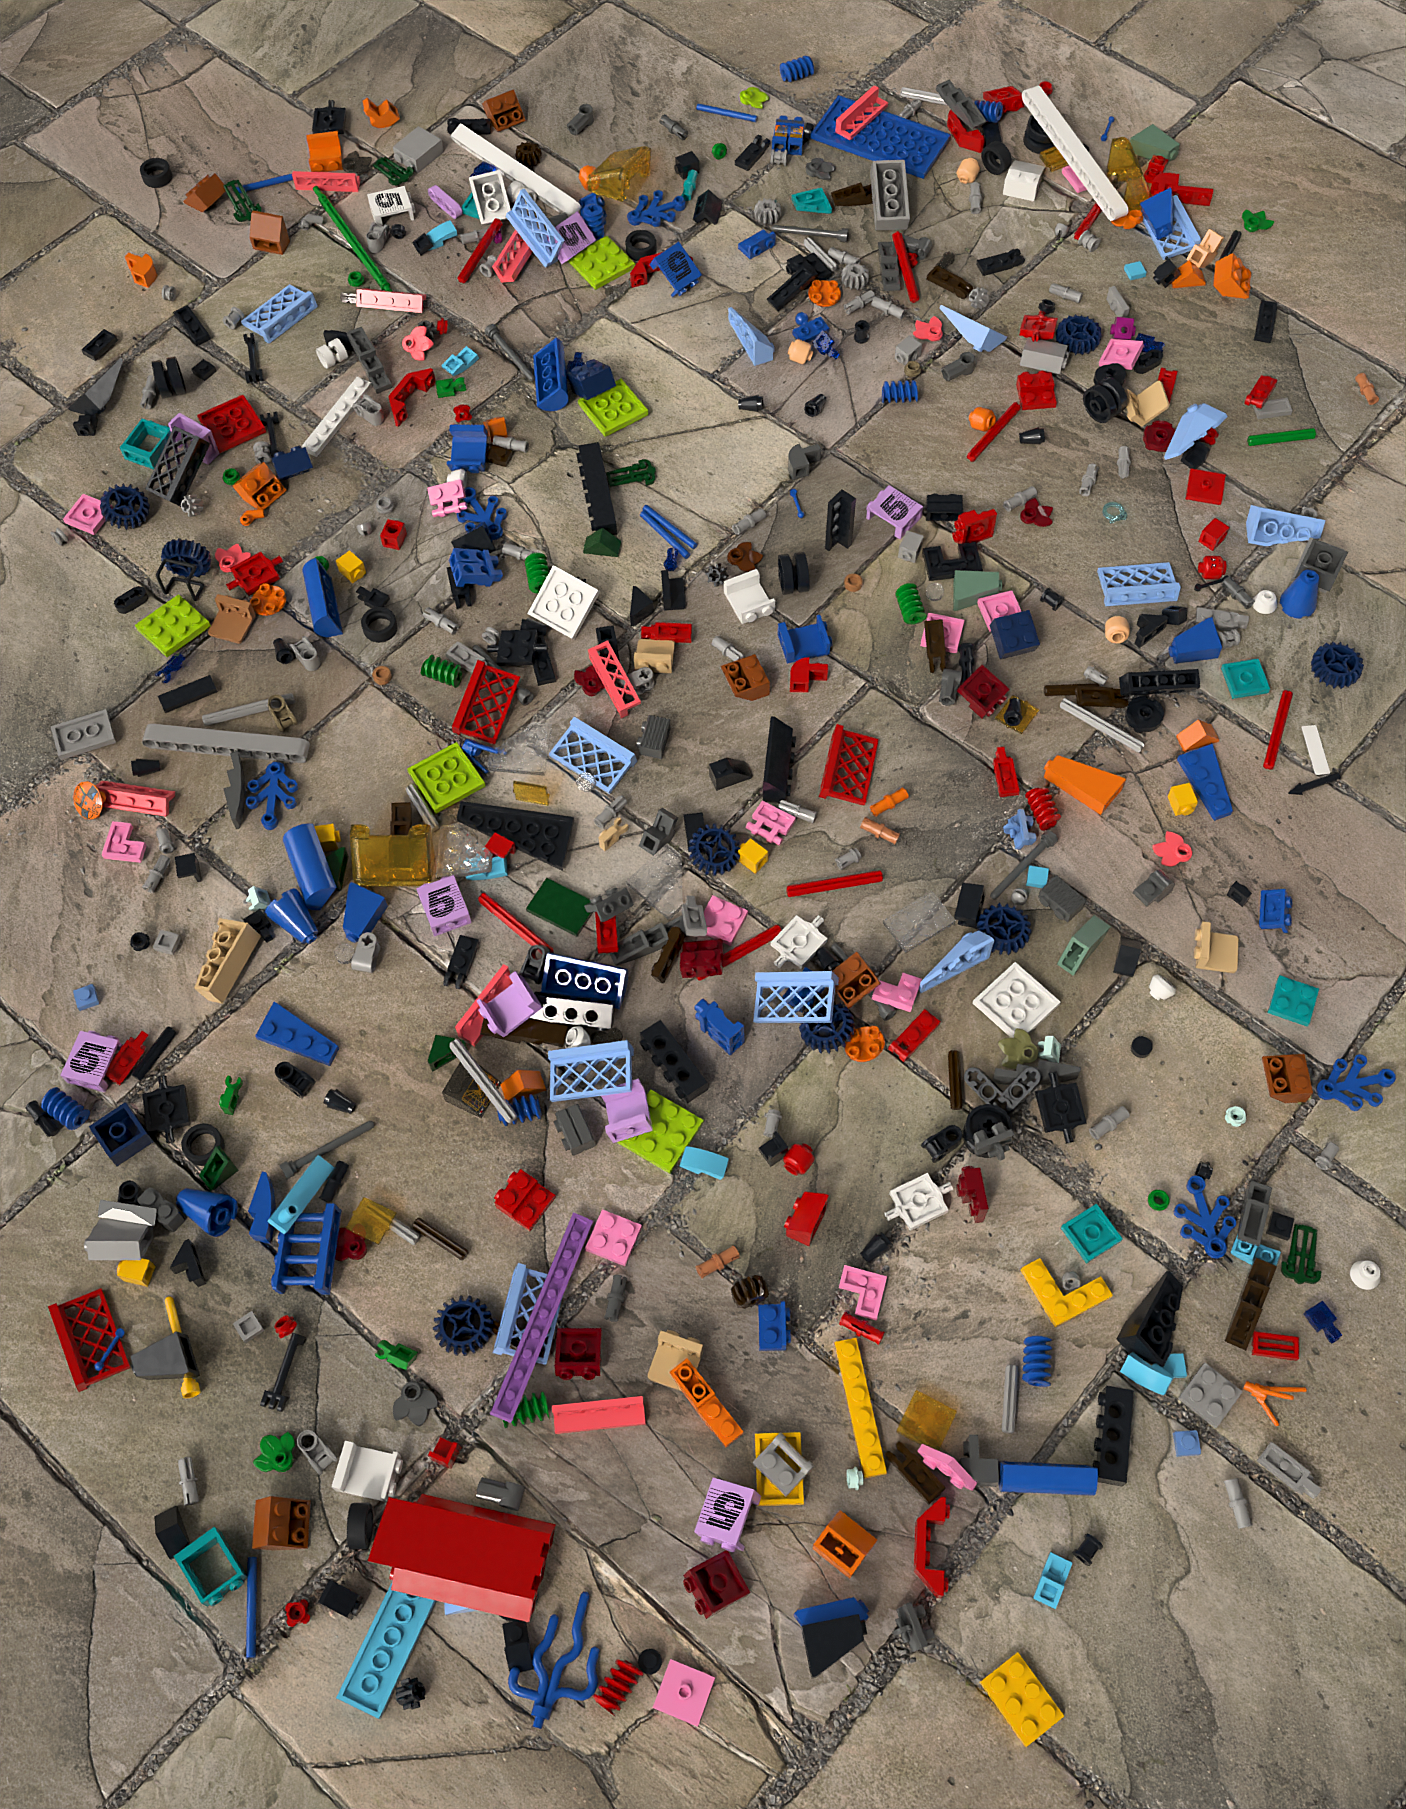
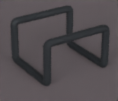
[156,558,204,601]

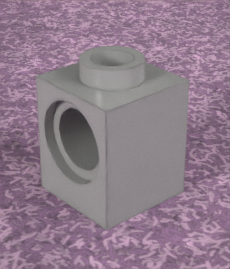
[895,335,922,365]
[898,531,924,563]

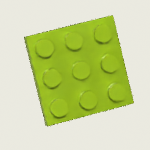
[568,236,635,290]
[578,378,648,437]
[135,594,211,657]
[407,742,486,814]
[617,1089,704,1174]

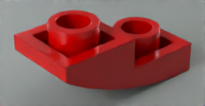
[1142,155,1169,184]

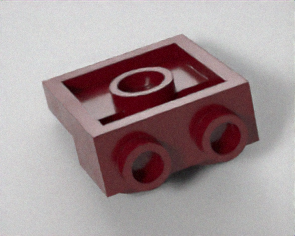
[957,665,1010,719]
[680,939,724,978]
[956,1166,989,1223]
[554,1328,602,1380]
[683,1550,751,1619]

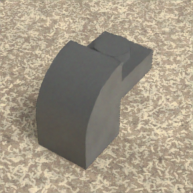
[788,443,821,480]
[639,808,678,856]
[1133,869,1175,907]
[958,1435,999,1487]

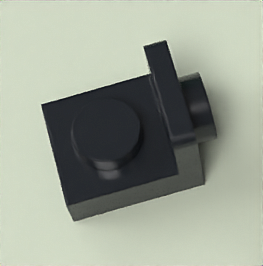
[73,415,98,436]

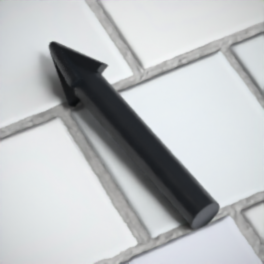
[1288,772,1340,795]

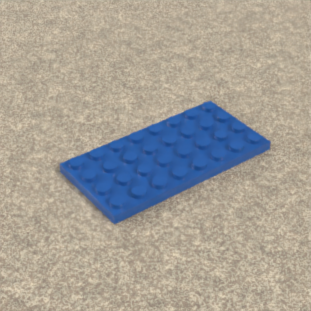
[810,95,951,179]

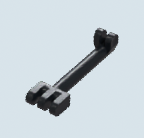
[243,333,264,384]
[260,411,281,458]
[260,1333,306,1412]

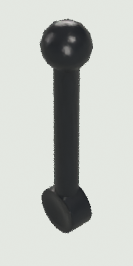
[1194,575,1229,592]

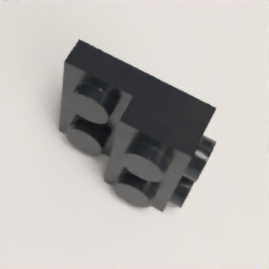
[786,252,832,290]

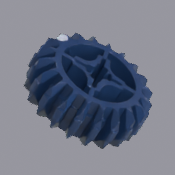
[1056,314,1102,355]
[100,483,150,530]
[161,538,211,578]
[1311,641,1364,689]
[688,823,740,876]
[977,902,1031,955]
[799,1001,855,1054]
[433,1295,493,1356]

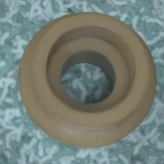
[904,361,921,377]

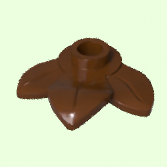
[727,542,763,572]

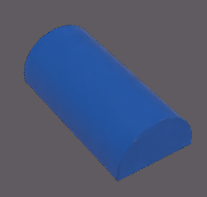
[533,337,568,411]
[302,558,343,637]
[283,823,337,910]
[541,952,628,1009]
[998,1461,1098,1496]

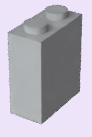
[393,126,443,173]
[1020,337,1070,374]
[84,1219,154,1260]

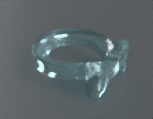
[1102,502,1127,524]

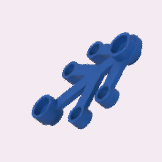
[627,190,686,227]
[457,487,507,540]
[245,762,298,830]
[1316,1054,1396,1111]
[1173,1176,1236,1259]

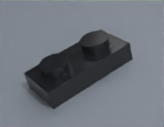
[81,329,118,361]

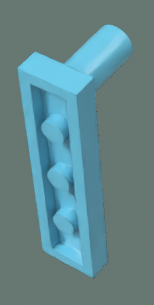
[267,1155,334,1234]

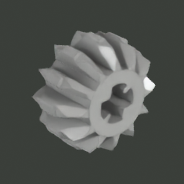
[754,198,781,226]
[841,262,869,291]

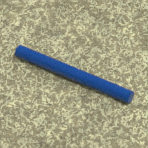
[696,104,757,122]
[236,174,293,193]
[642,505,698,549]
[640,511,690,559]
[246,1557,257,1658]

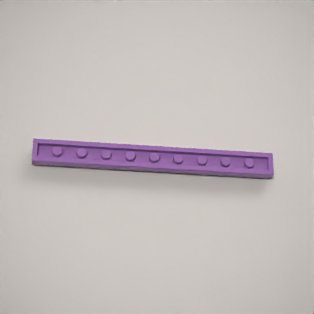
[490,1212,593,1423]

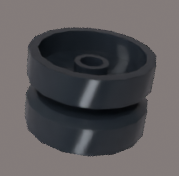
[1023,115,1056,154]
[151,356,187,399]
[1083,377,1128,423]
[778,552,810,595]
[962,1104,1013,1158]

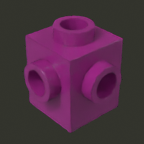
[1110,317,1136,340]

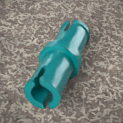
[681,170,698,201]

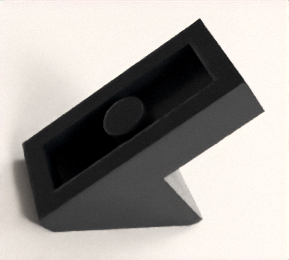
[1134,614,1169,648]
[170,1239,206,1287]
[502,1620,534,1673]

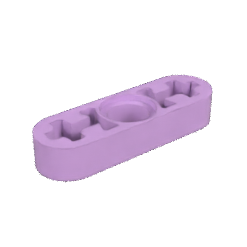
[428,185,462,219]

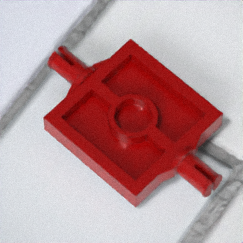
[1019,311,1058,342]
[226,552,283,596]

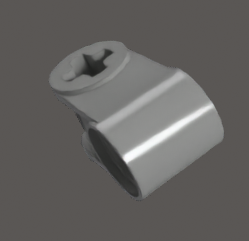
[366,222,390,253]
[352,394,385,426]
[289,636,321,671]
[617,667,655,699]
[351,932,380,973]
[297,1430,338,1475]

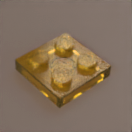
[896,1390,957,1451]

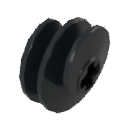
[1093,363,1126,386]

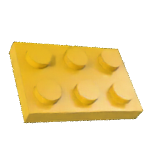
[755,1432,804,1506]
[979,1652,1064,1747]

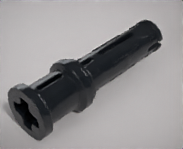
[958,643,975,684]

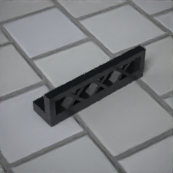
[825,489,856,551]

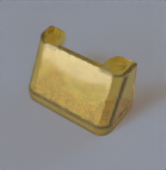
[1106,137,1152,212]
[587,146,651,202]
[350,824,435,886]

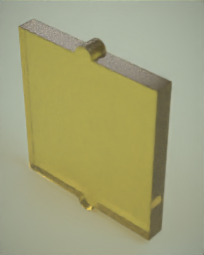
[995,695,1039,734]
[513,781,550,806]
[346,1197,397,1245]

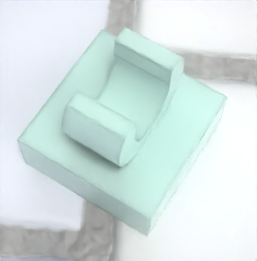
[246,886,271,912]
[1038,1036,1061,1063]

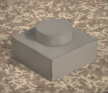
[153,930,181,955]
[233,1311,265,1344]

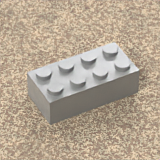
[870,160,910,231]

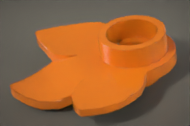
[1111,209,1143,229]

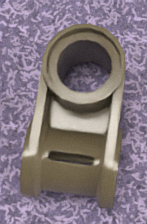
[268,694,298,732]

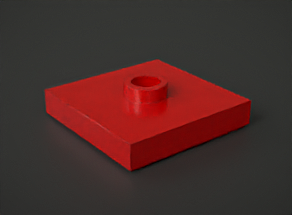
[1185,469,1226,505]

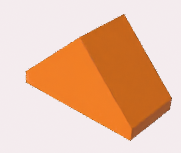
[1171,260,1206,288]
[483,417,508,442]
[1176,719,1219,752]
[500,1070,547,1103]

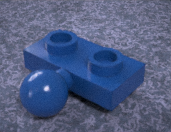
[792,312,830,342]

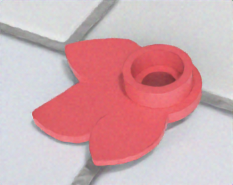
[913,316,943,341]
[402,326,434,361]
[215,544,251,573]
[1152,831,1192,867]

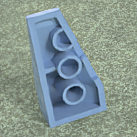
[940,305,1007,352]
[728,307,775,366]
[1164,403,1227,460]
[1246,505,1326,546]
[919,930,994,993]

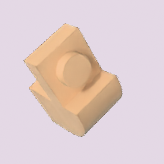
[1186,229,1225,268]

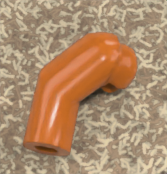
[240,509,265,526]

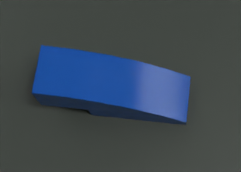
[248,1171,276,1244]

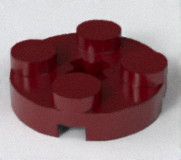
[1143,421,1176,452]

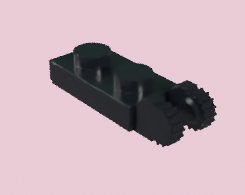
[447,118,491,135]
[735,134,770,171]
[976,249,1025,276]
[446,567,472,609]
[443,935,480,990]

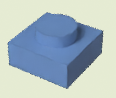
[73,984,100,1011]
[1173,1430,1201,1457]

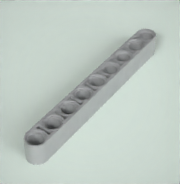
[142,724,310,763]

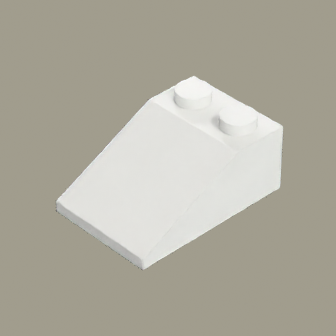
[1003,160,1045,201]
[469,170,511,225]

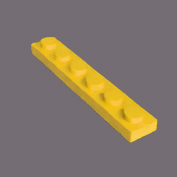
[834,1338,887,1479]

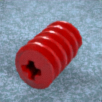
[1025,788,1061,831]
[593,1659,644,1716]

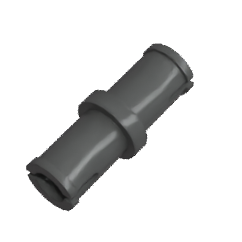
[659,114,688,140]
[1221,577,1255,609]
[604,1275,627,1322]

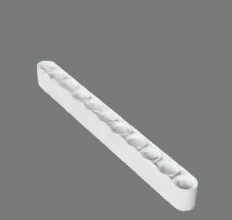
[1022,85,1128,221]
[450,124,582,217]

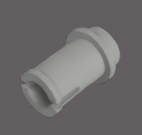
[1083,665,1109,687]
[156,828,175,854]
[835,848,861,870]
[763,1109,782,1138]
[1315,1142,1339,1170]

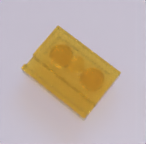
[1039,146,1069,172]

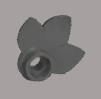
[805,158,836,180]
[393,1381,437,1426]

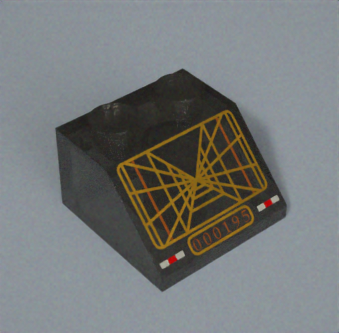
[442,1062,501,1118]

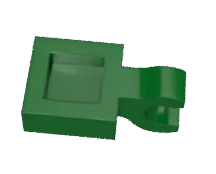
[436,377,466,398]
[219,1075,243,1115]
[375,1340,418,1370]

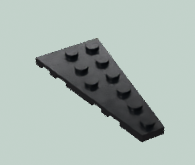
[456,801,574,871]

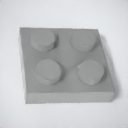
[1178,1363,1243,1428]

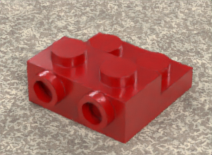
[983,86,1024,114]
[1016,370,1057,410]
[952,509,997,544]
[494,1169,556,1231]

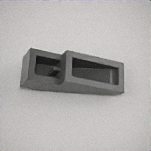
[1237,1181,1272,1246]

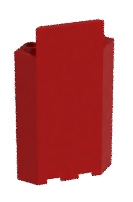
[367,1494,556,1622]

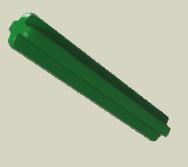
[1247,428,1316,446]

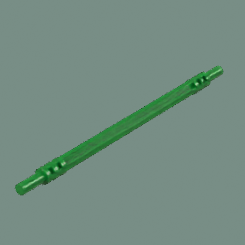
[313,186,393,292]

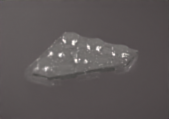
[487,722,552,776]
[435,823,493,880]
[626,843,683,920]

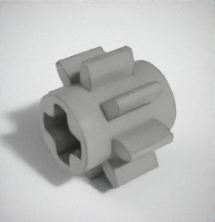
[969,287,990,309]
[181,494,204,517]

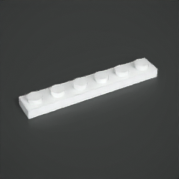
[301,377,372,457]

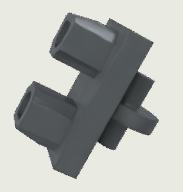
[973,1122,1014,1161]
[892,1602,935,1652]

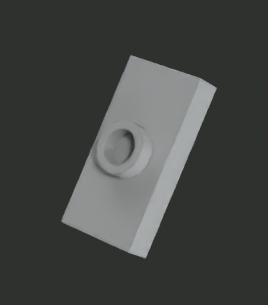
[1106,286,1130,318]

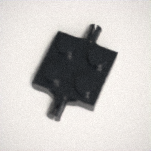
[312,100,347,135]
[487,629,549,666]
[1035,1071,1087,1144]
[142,1075,191,1143]

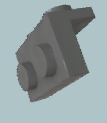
[584,886,634,922]

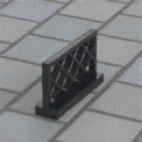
[145,426,211,507]

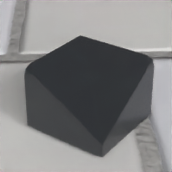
[1162,606,1187,625]

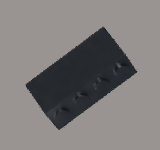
[763,716,796,803]

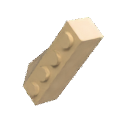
[194,918,261,1004]

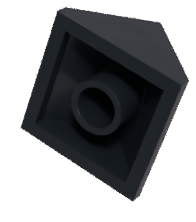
[451,522,496,554]

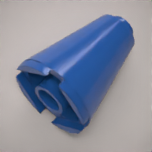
[1279,570,1319,619]
[265,888,318,944]
[176,1188,238,1237]

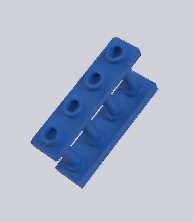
[271,1203,342,1295]

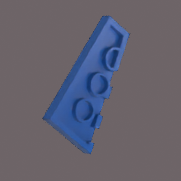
[1177,744,1233,821]
[255,1001,339,1066]

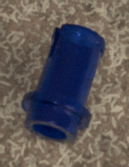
[663,548,678,571]

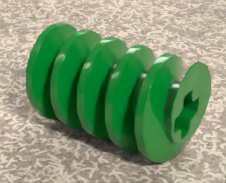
[525,552,549,594]
[895,583,927,625]
[420,655,463,688]
[503,1391,550,1428]

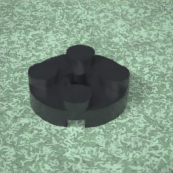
[1125,696,1164,733]

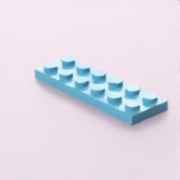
[336,1583,436,1719]

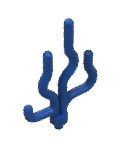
[508,1591,600,1729]

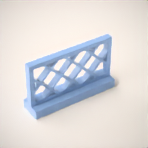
[506,189,565,268]
[1141,195,1201,260]
[241,284,318,344]
[1097,562,1181,606]
[549,717,637,794]
[753,971,839,1023]
[548,1040,634,1102]
[493,1263,563,1365]

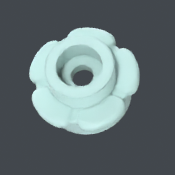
[1225,1106,1246,1127]
[847,1467,863,1490]

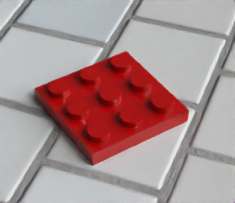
[197,395,266,453]

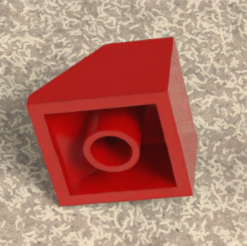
[784,1192,829,1246]

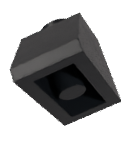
[709,758,752,791]
[318,1579,363,1620]

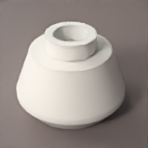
[447,469,467,488]
[1252,590,1277,614]
[1149,974,1176,1001]
[564,1026,591,1048]
[1350,1260,1381,1290]

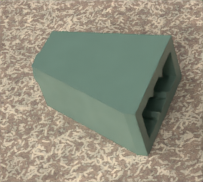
[1127,124,1180,162]
[953,570,1002,611]
[1057,915,1111,976]

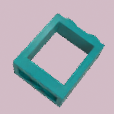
[120,418,171,470]
[174,1527,247,1607]

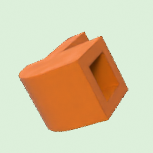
[363,98,400,128]
[125,252,157,288]

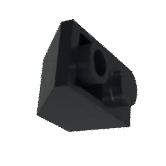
[595,625,620,670]

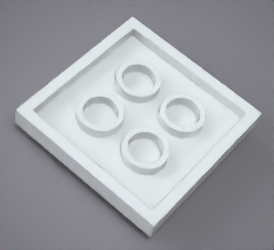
[527,565,600,640]
[973,962,1061,1038]

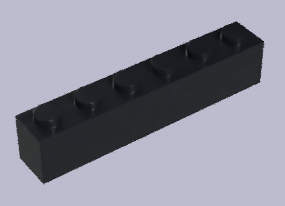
[576,442,617,535]

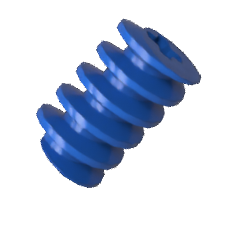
[780,55,814,83]
[974,100,1003,123]
[583,204,604,242]
[882,380,918,403]
[41,1087,90,1130]
[497,1094,542,1126]
[1022,1336,1053,1387]

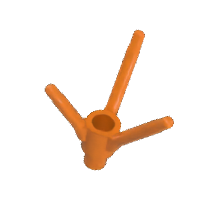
[1243,1381,1307,1426]

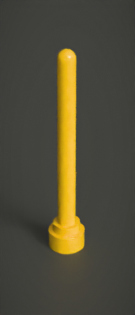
[165,1296,201,1399]

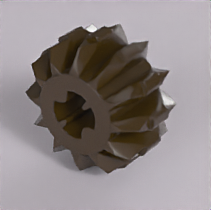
[515,141,542,167]
[731,1275,769,1309]

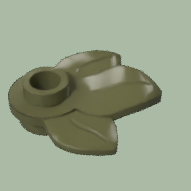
[998,1028,1038,1069]

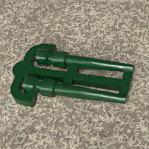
[373,157,414,185]
[223,180,262,222]
[606,459,656,487]
[1281,1224,1322,1284]

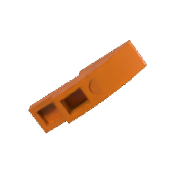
[669,1358,744,1448]

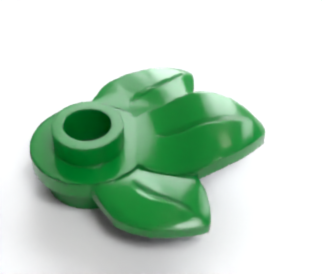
[1242,209,1274,232]
[253,1432,295,1472]

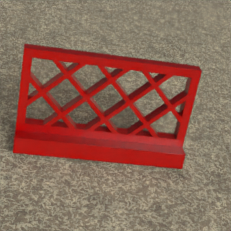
[452,660,520,745]
[818,724,879,806]
[48,1288,130,1392]

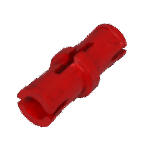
[839,1312,885,1345]

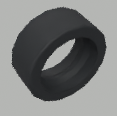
[981,141,1012,175]
[140,158,172,188]
[625,230,656,261]
[361,607,398,643]
[181,1123,225,1166]
[347,1502,373,1549]

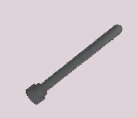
[771,225,849,242]
[485,324,535,382]
[473,645,534,706]
[990,830,1058,899]
[831,943,897,1021]
[279,1121,375,1179]

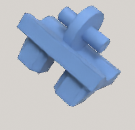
[1003,809,1037,849]

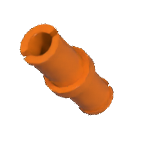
[870,787,909,817]

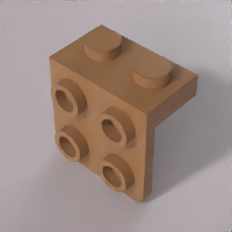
[208,594,256,644]

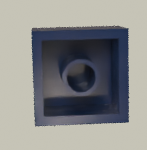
[567,359,616,400]
[271,445,313,481]
[989,610,1040,660]
[89,1102,154,1167]

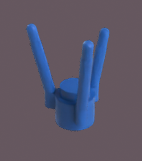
[462,738,507,774]

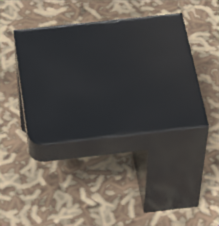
[1181,440,1210,469]
[175,853,202,882]
[758,1131,788,1167]

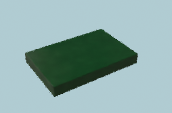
[526,878,593,937]

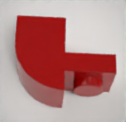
[1149,173,1180,196]
[790,657,828,693]

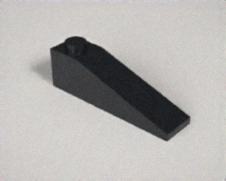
[1116,1271,1183,1367]

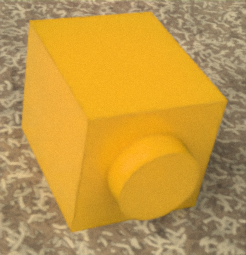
[336,550,366,584]
[1167,783,1198,816]
[314,824,341,852]
[738,838,768,874]
[117,1258,156,1287]

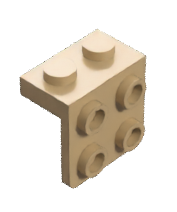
[1125,381,1170,427]
[634,639,675,673]
[1194,922,1239,973]
[648,1330,703,1391]

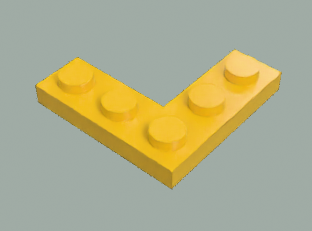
[1021,1258,1113,1328]

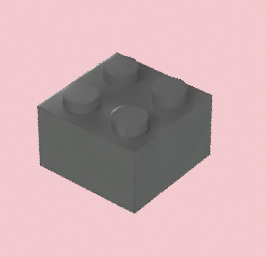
[1295,538,1348,592]

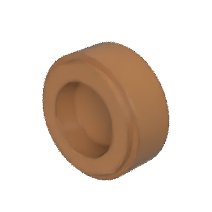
[844,574,862,592]
[372,666,392,685]

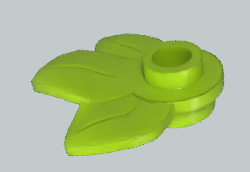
[739,87,769,109]

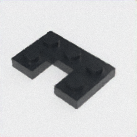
[922,542,983,581]

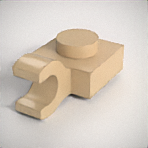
[598,817,629,851]

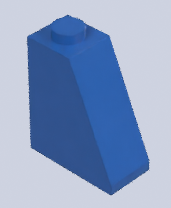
[1140,187,1174,240]
[1169,617,1222,664]
[343,882,388,943]
[794,1597,869,1627]

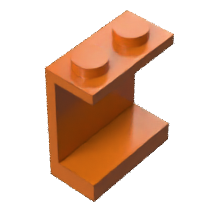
[306,131,343,172]

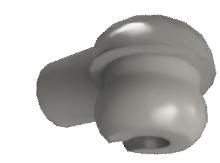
[300,214,323,230]

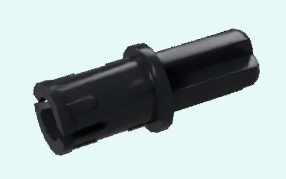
[25,1100,58,1137]
[319,1161,349,1203]

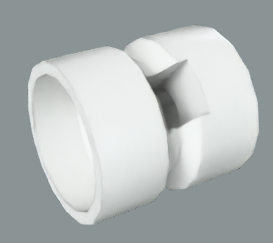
[506,181,536,211]
[316,338,348,369]

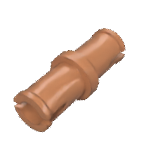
[1355,373,1379,405]
[860,817,900,845]
[695,1245,740,1279]

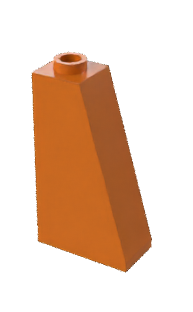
[1044,755,1126,815]

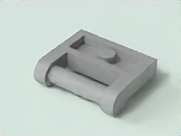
[753,1432,815,1497]

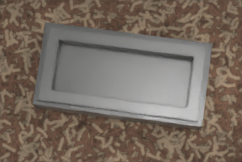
[1253,398,1293,419]

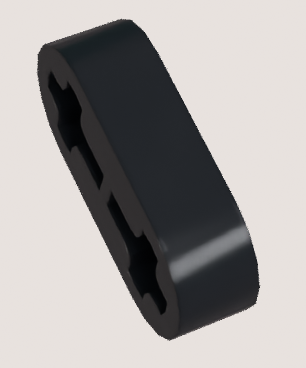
[1133,349,1163,374]
[114,586,148,614]

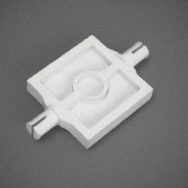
[771,915,827,969]
[884,1173,953,1231]

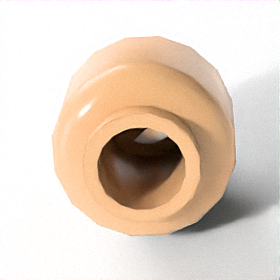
[956,158,980,184]
[787,339,813,365]
[1105,616,1130,643]

